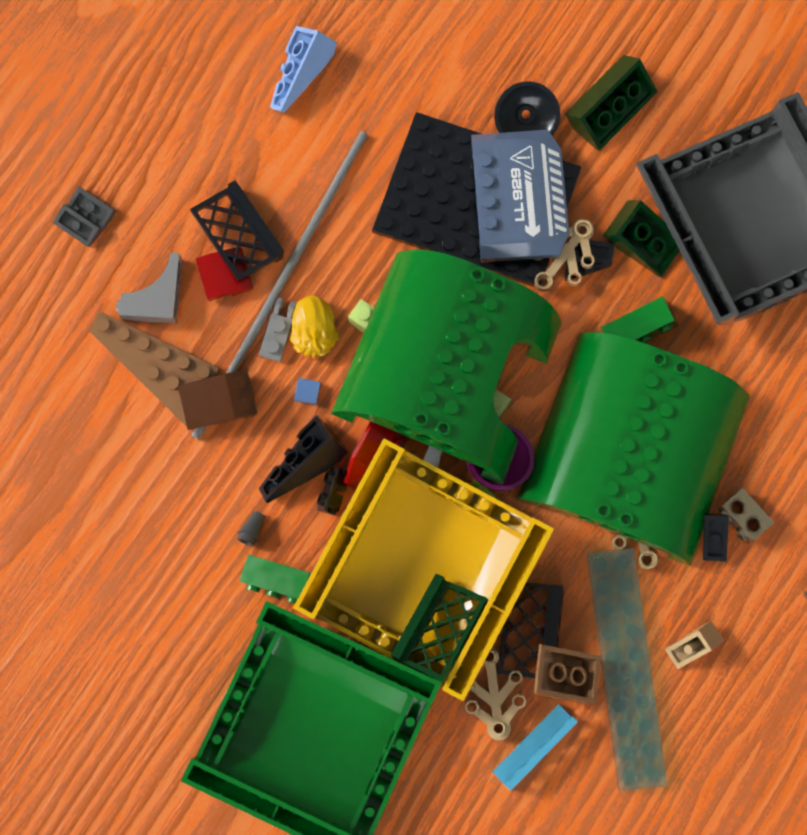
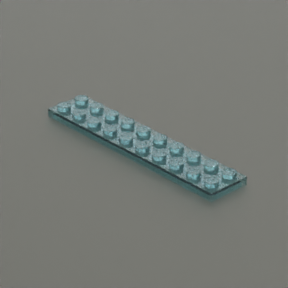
[587,548,667,791]

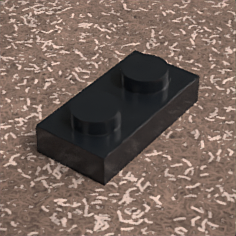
[703,513,729,562]

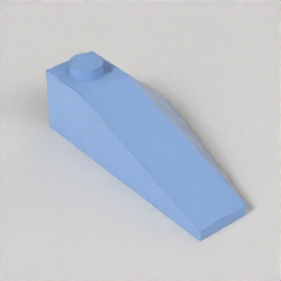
[270,26,337,113]

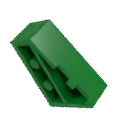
[601,296,679,343]
[239,555,311,604]

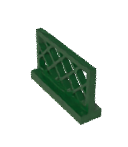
[391,574,488,683]

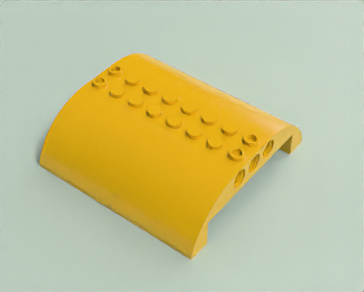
[293,439,554,701]

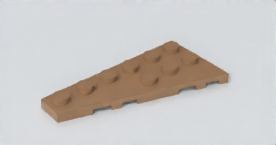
[89,311,220,427]

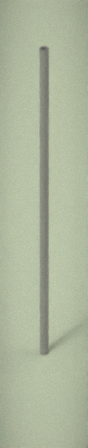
[191,131,368,440]

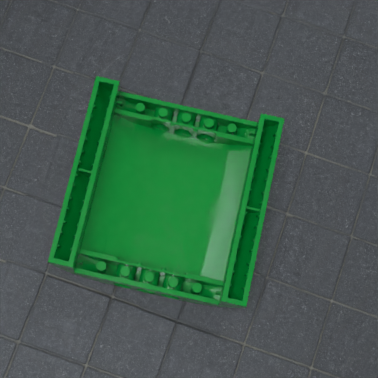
[517,332,750,566]
[181,601,442,835]

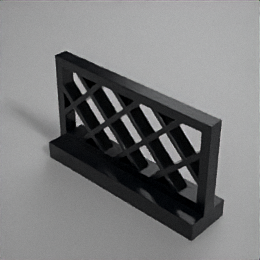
[190,180,284,282]
[497,582,564,678]

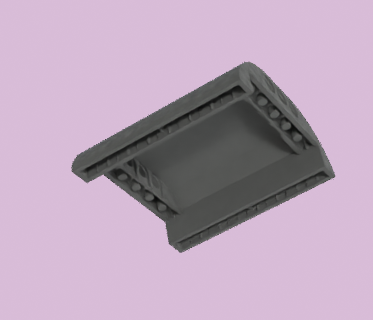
[636,92,807,325]

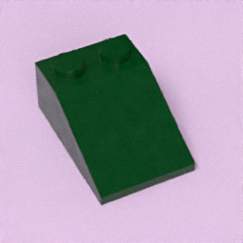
[603,200,680,277]

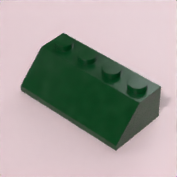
[565,55,658,151]

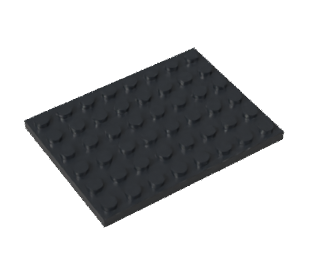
[372,112,581,288]

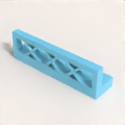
[492,704,578,791]

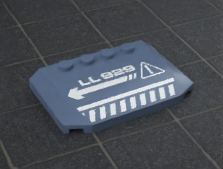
[471,130,569,263]

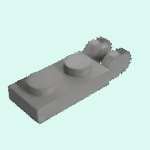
[259,297,297,363]

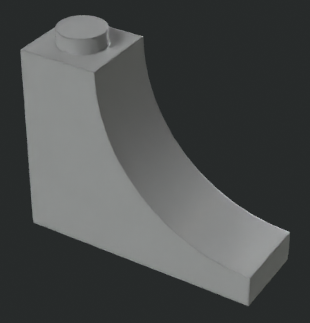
[116,253,183,324]

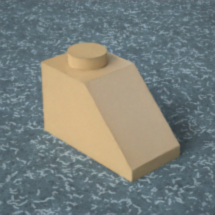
[665,621,724,669]

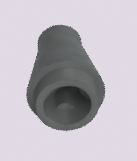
[237,511,266,547]

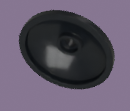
[494,81,560,136]

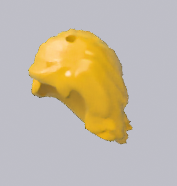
[290,295,340,358]

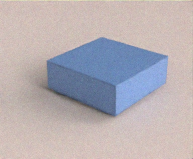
[294,378,321,405]

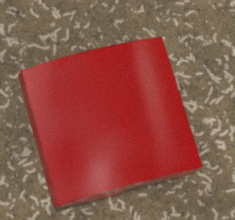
[196,247,254,301]

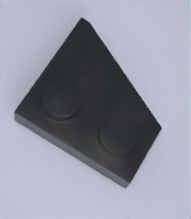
[565,238,614,281]

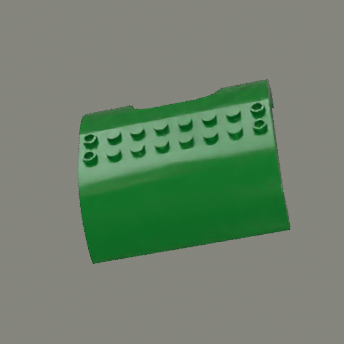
[331,250,561,485]

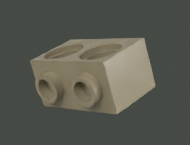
[718,488,775,543]

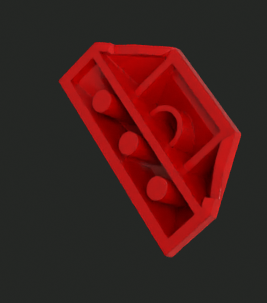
[344,421,407,491]

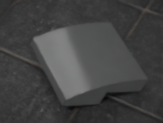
[53,186,117,247]

